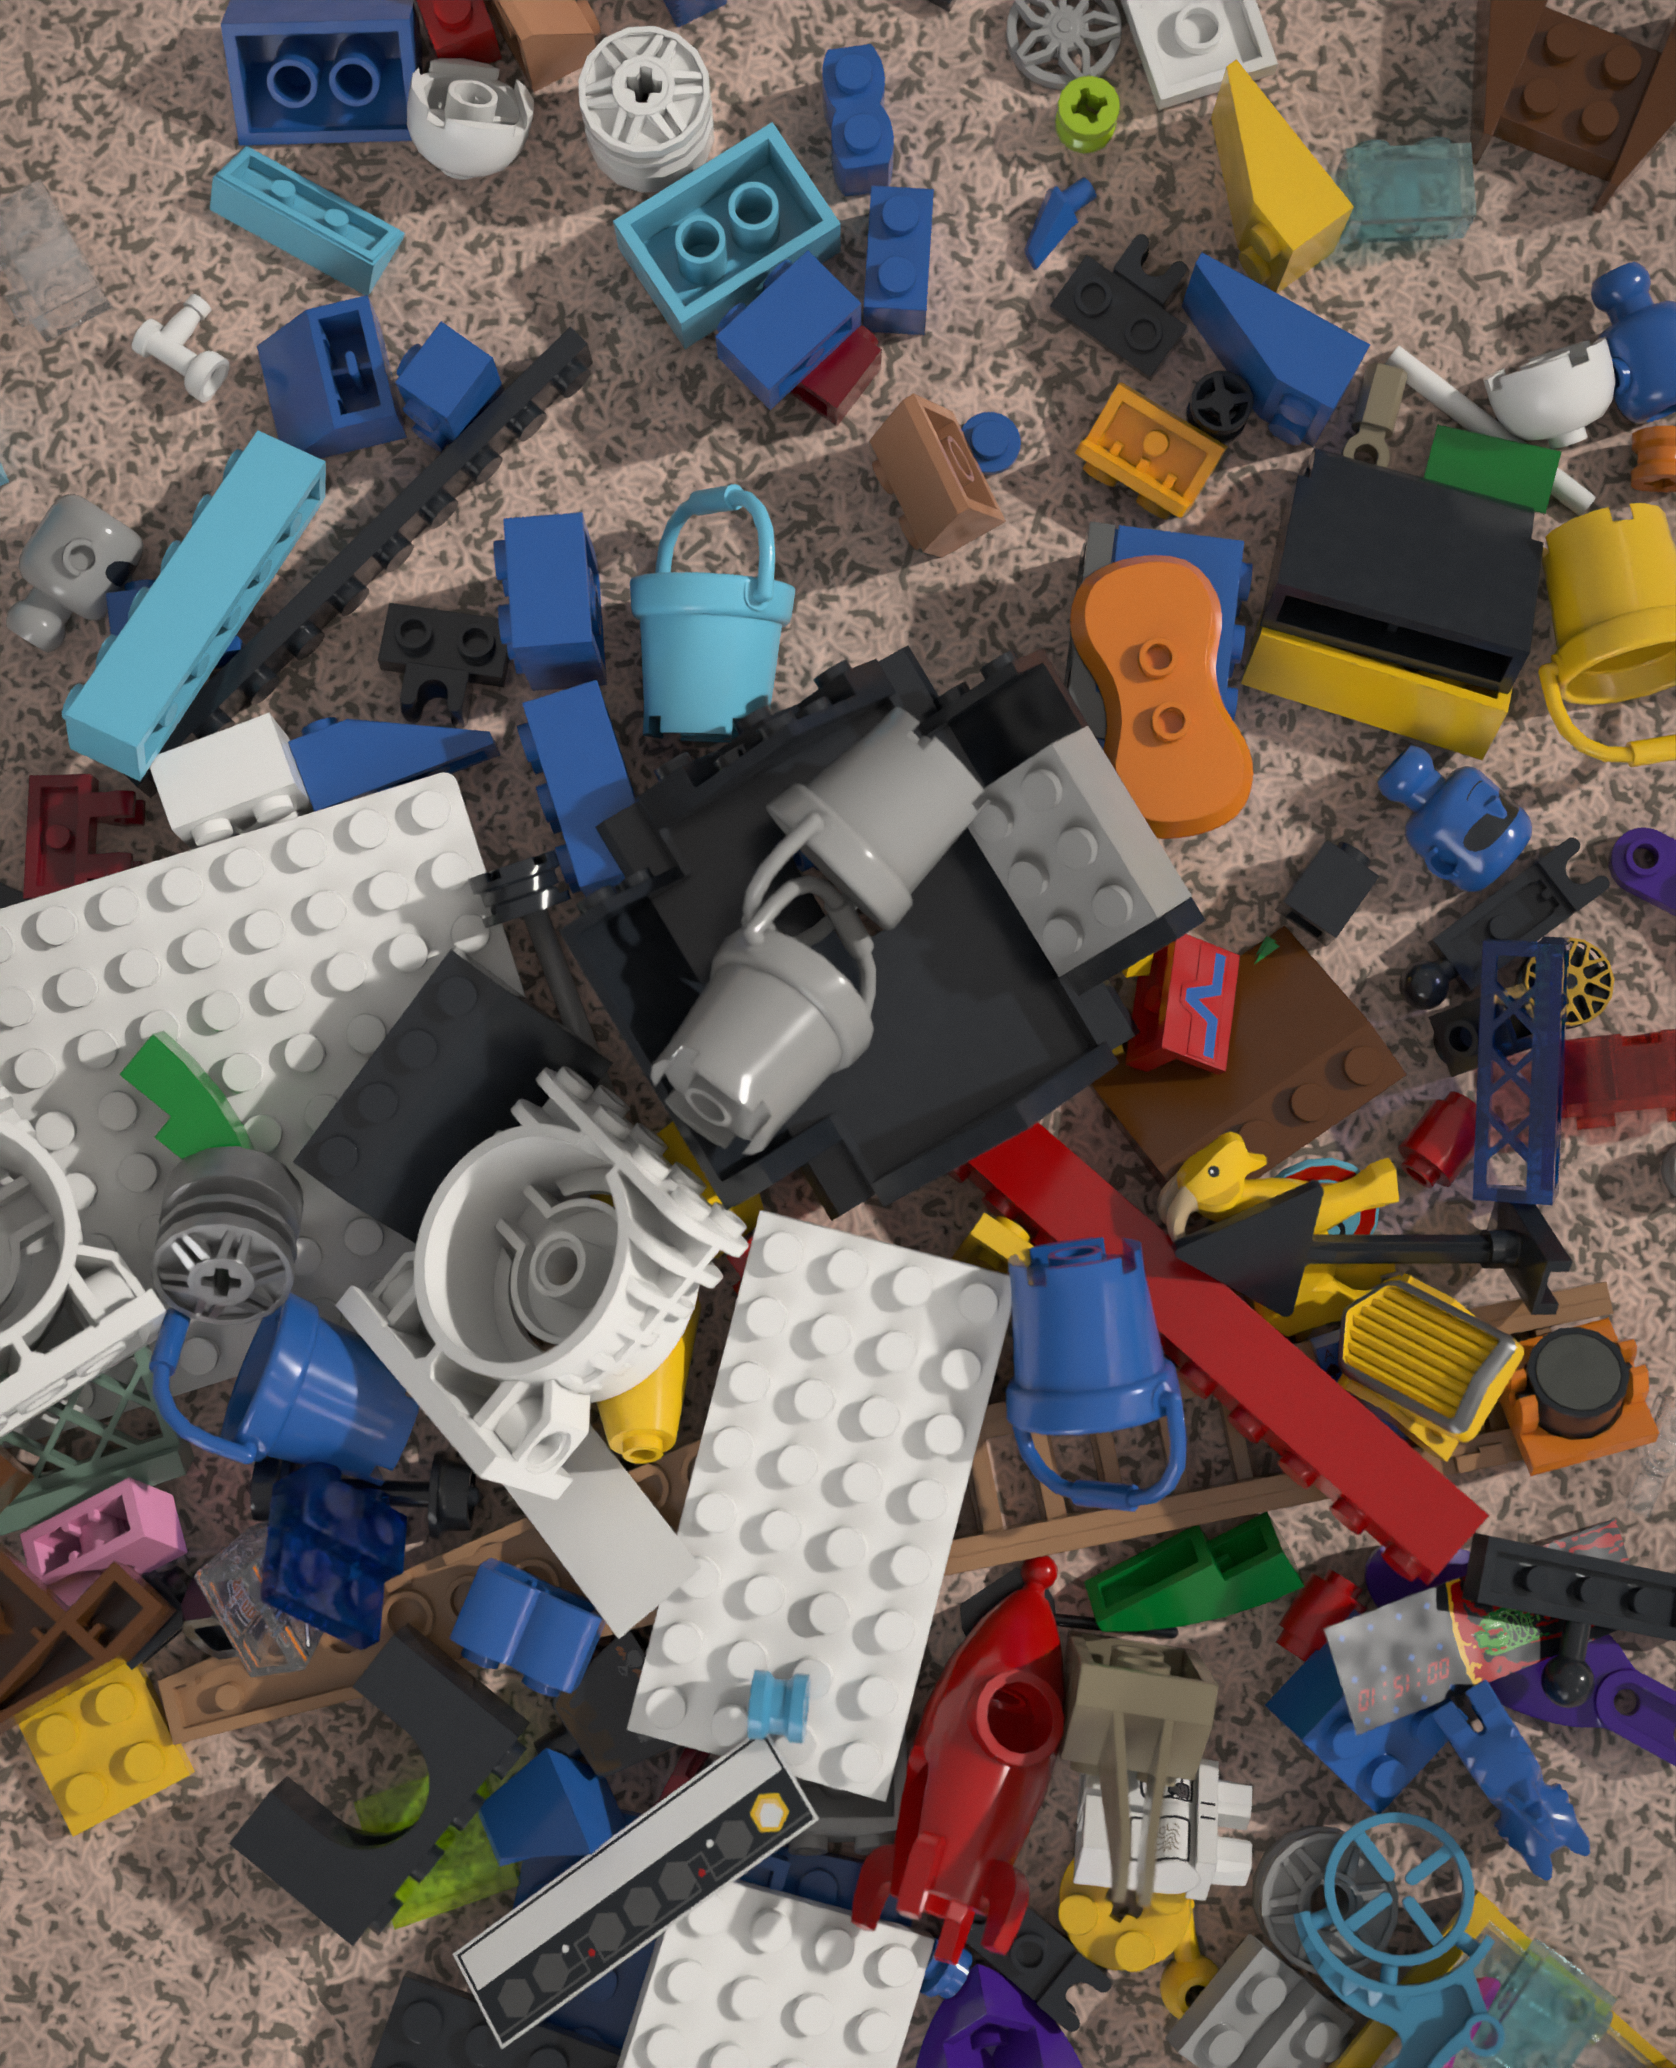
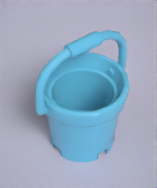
[630,484,795,743]

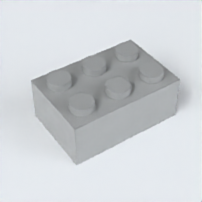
[967,726,1192,977]

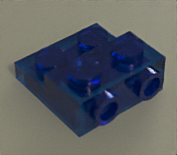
[260,1462,408,1651]

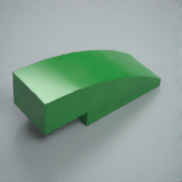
[119,1031,255,1160]
[1084,1511,1305,1632]

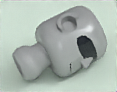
[6,494,144,653]

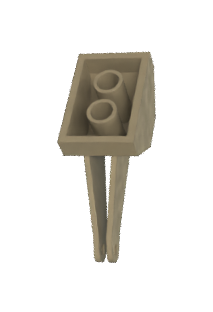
[1059,1630,1219,1907]

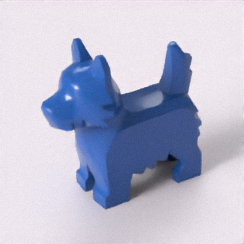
[1431,1679,1590,1881]

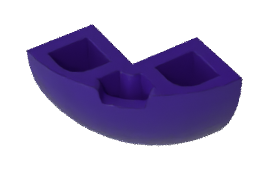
[916,1964,1083,2068]

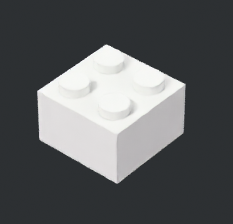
[150,713,314,850]

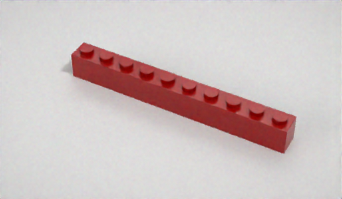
[947,1122,1490,1585]

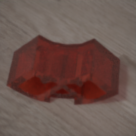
[1542,1029,1676,1131]

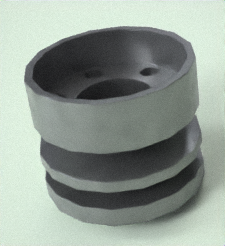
[150,1146,304,1325]

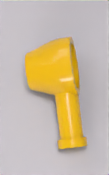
[1160,1899,1220,2019]

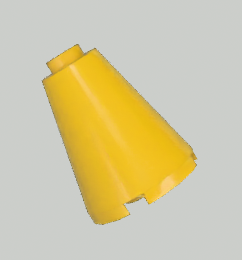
[596,1292,701,1463]

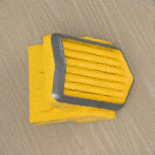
[1337,1273,1524,1462]

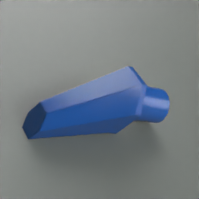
[1024,177,1097,270]

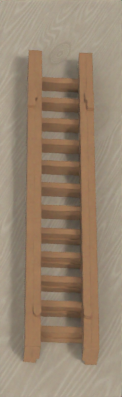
[944,1281,1617,1576]

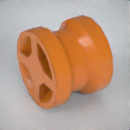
[1631,425,1676,493]

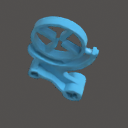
[1293,1812,1505,2068]

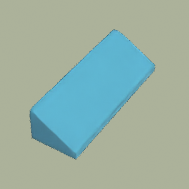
[210,146,405,295]

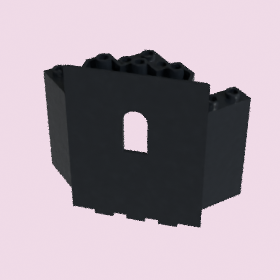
[559,645,1206,1221]

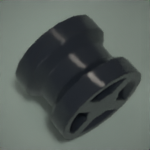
[1186,371,1253,444]

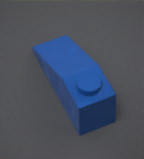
[288,717,501,812]

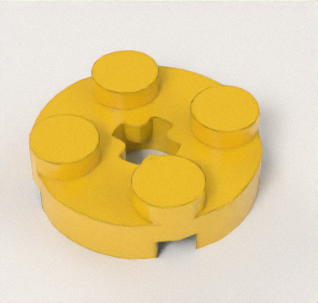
[1058,1857,1192,1972]

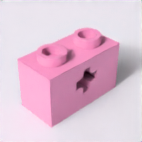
[20,1477,188,1606]

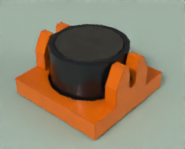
[1498,1317,1659,1476]

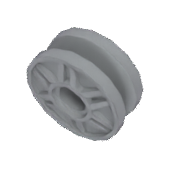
[1252,1825,1399,1974]

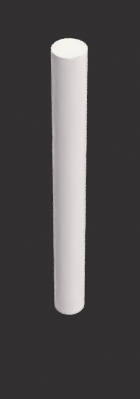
[1385,346,1596,516]

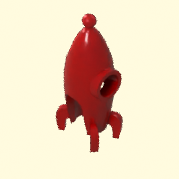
[851,1555,1065,1966]

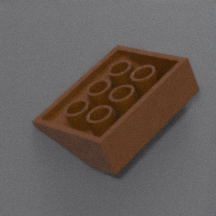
[1089,926,1407,1225]

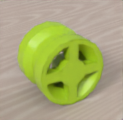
[1055,76,1120,154]

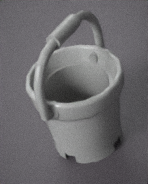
[742,707,990,947]
[651,875,876,1155]

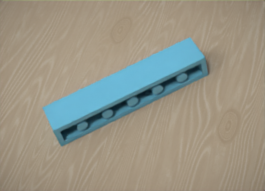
[62,430,326,781]

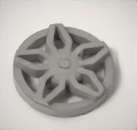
[1006,0,1122,90]

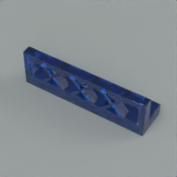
[1473,937,1570,1206]

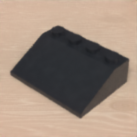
[293,947,613,1244]

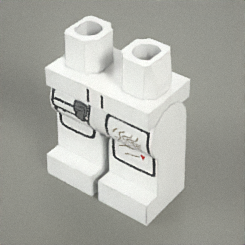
[1073,1759,1252,1901]

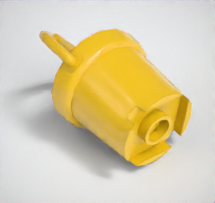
[1538,503,1676,768]

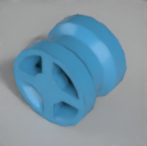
[748,1669,810,1744]

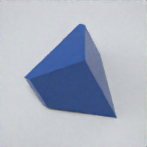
[478,1748,626,1867]

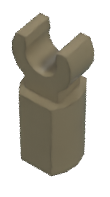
[1340,362,1408,467]

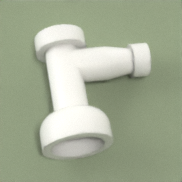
[132,294,230,403]

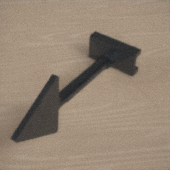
[1171,1180,1573,1317]

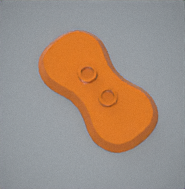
[1070,555,1253,839]

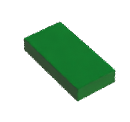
[1424,424,1562,515]

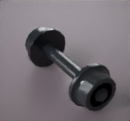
[245,1451,485,1540]

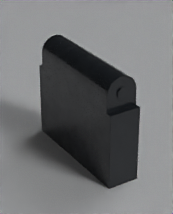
[1260,448,1544,694]

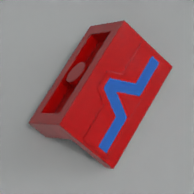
[1126,934,1240,1075]

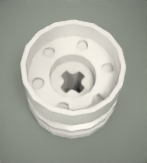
[578,26,714,193]

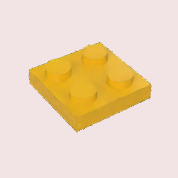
[18,1663,195,1837]

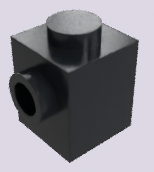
[1429,984,1546,1077]

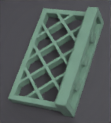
[0,1344,195,1536]

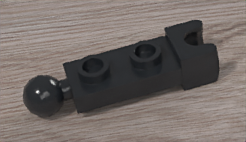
[1399,837,1610,1010]
[937,1904,1113,2032]

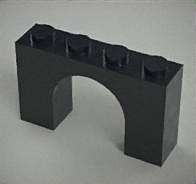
[229,1623,530,1947]

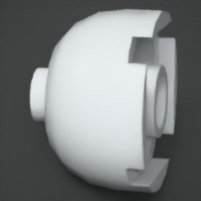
[407,58,534,180]
[1483,337,1615,449]

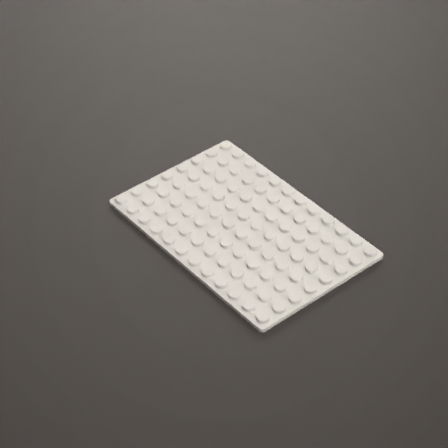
[0,772,590,1449]

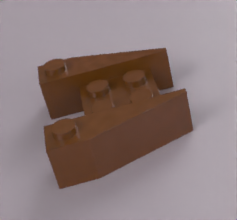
[1469,0,1676,213]
[0,1444,177,1734]

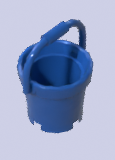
[1006,1237,1187,1512]
[149,1293,420,1486]

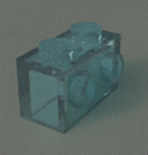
[1336,137,1476,244]
[1463,1938,1618,2068]

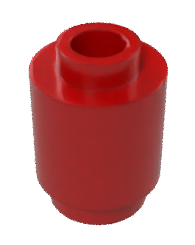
[1398,1091,1491,1189]
[1275,1568,1367,1662]

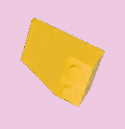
[1211,59,1354,293]

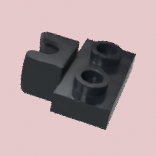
[1050,234,1190,381]
[378,603,510,729]

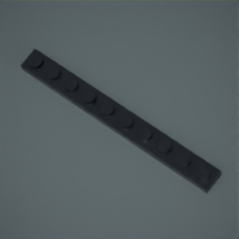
[124,327,593,798]

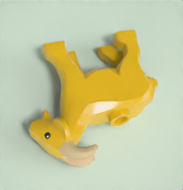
[1157,1131,1402,1342]

